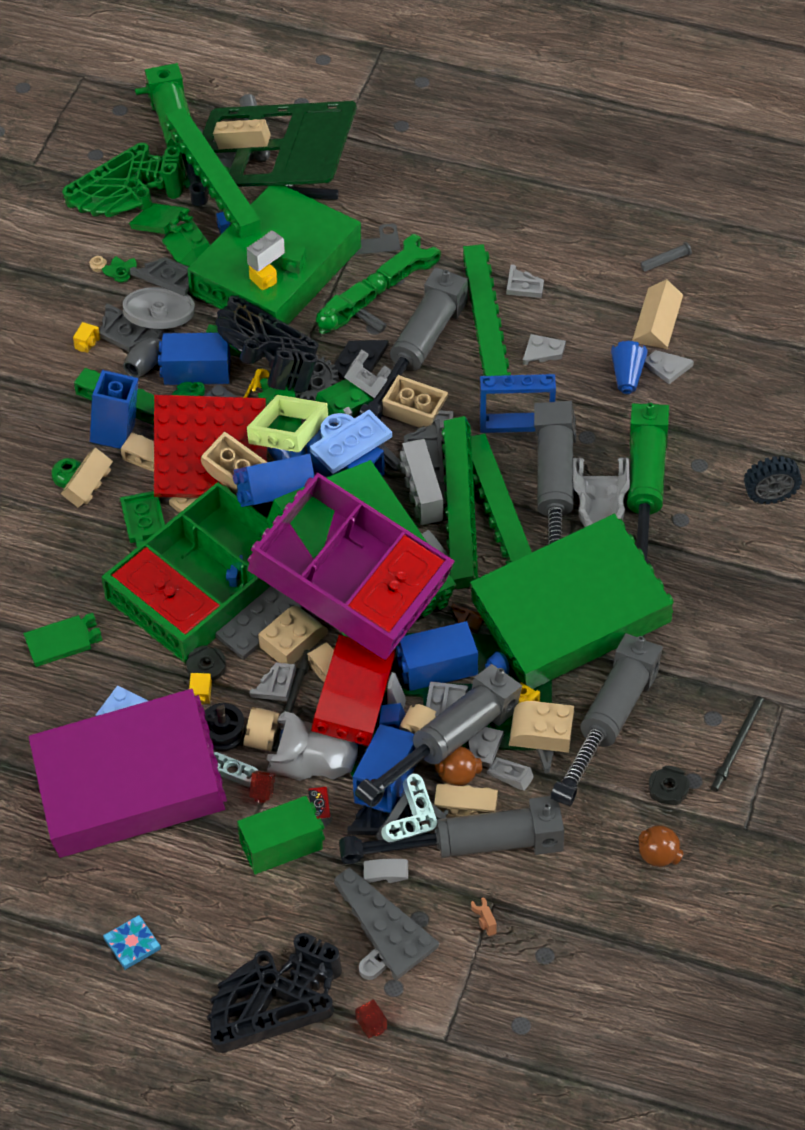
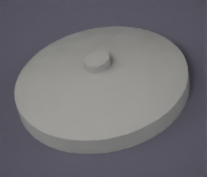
[123,287,195,329]

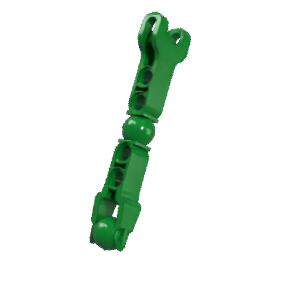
[316,234,441,334]

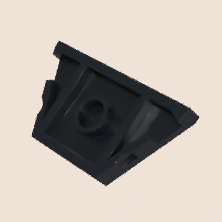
[334,340,389,380]
[347,798,426,836]

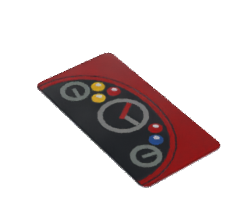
[308,787,331,819]

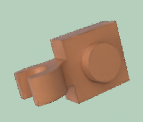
[471,897,497,936]

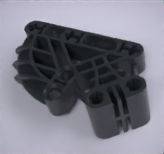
[215,296,319,392]
[207,933,342,1053]

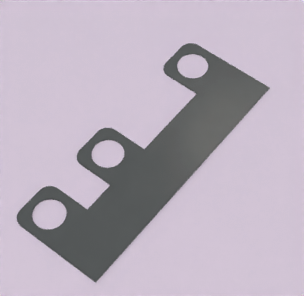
[354,224,401,255]

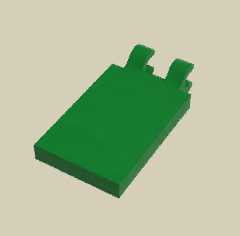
[129,203,193,234]
[258,377,302,433]
[120,491,165,547]
[23,613,103,667]

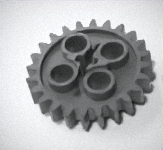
[295,354,339,401]

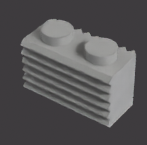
[247,231,285,272]

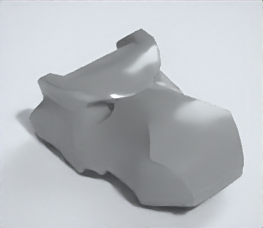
[573,457,630,527]
[266,711,358,781]

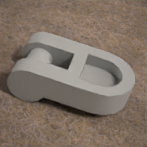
[359,948,389,980]

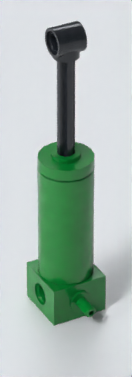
[135,63,208,206]
[627,403,669,564]

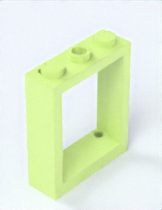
[247,395,328,452]

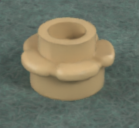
[89,256,107,272]

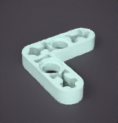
[214,752,260,787]
[381,774,437,842]

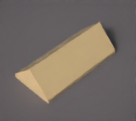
[632,279,683,349]

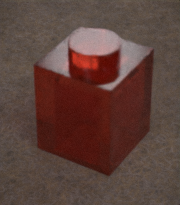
[249,770,276,803]
[355,999,387,1038]

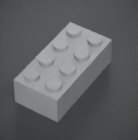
[400,439,443,525]

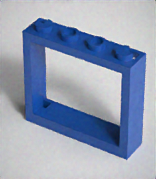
[479,374,556,433]

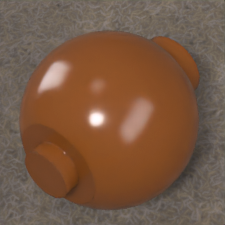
[435,747,482,786]
[638,825,683,867]

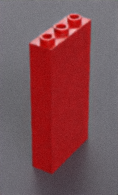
[311,635,396,746]

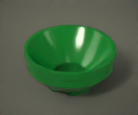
[51,458,81,488]

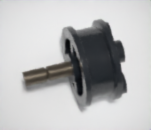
[205,703,245,751]

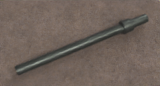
[272,650,311,752]
[711,696,764,792]

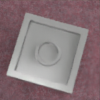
[344,349,391,398]

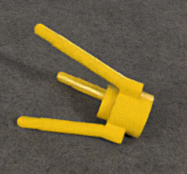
[243,369,270,398]

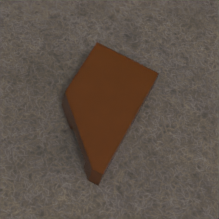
[451,603,484,633]

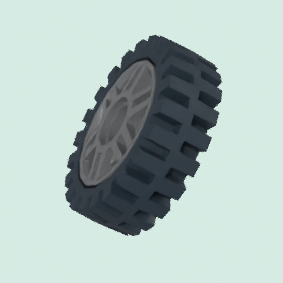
[744,456,802,504]

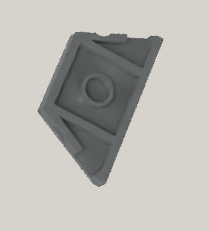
[130,257,189,296]
[100,303,164,352]
[404,419,444,484]

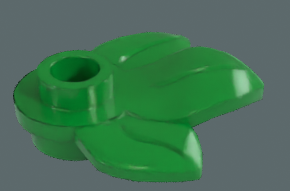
[102,256,137,282]
[172,382,205,396]

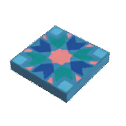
[103,915,161,970]

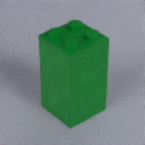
[237,796,325,875]

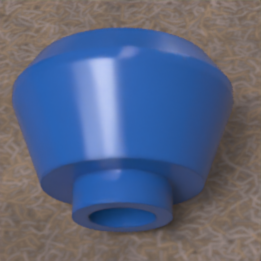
[485,651,510,675]

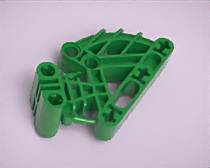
[62,142,186,217]

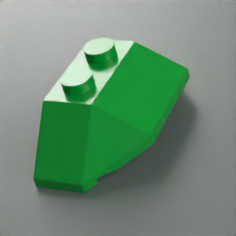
[162,220,210,267]
[315,379,374,418]

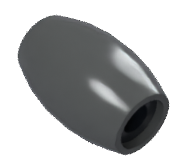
[123,337,162,378]

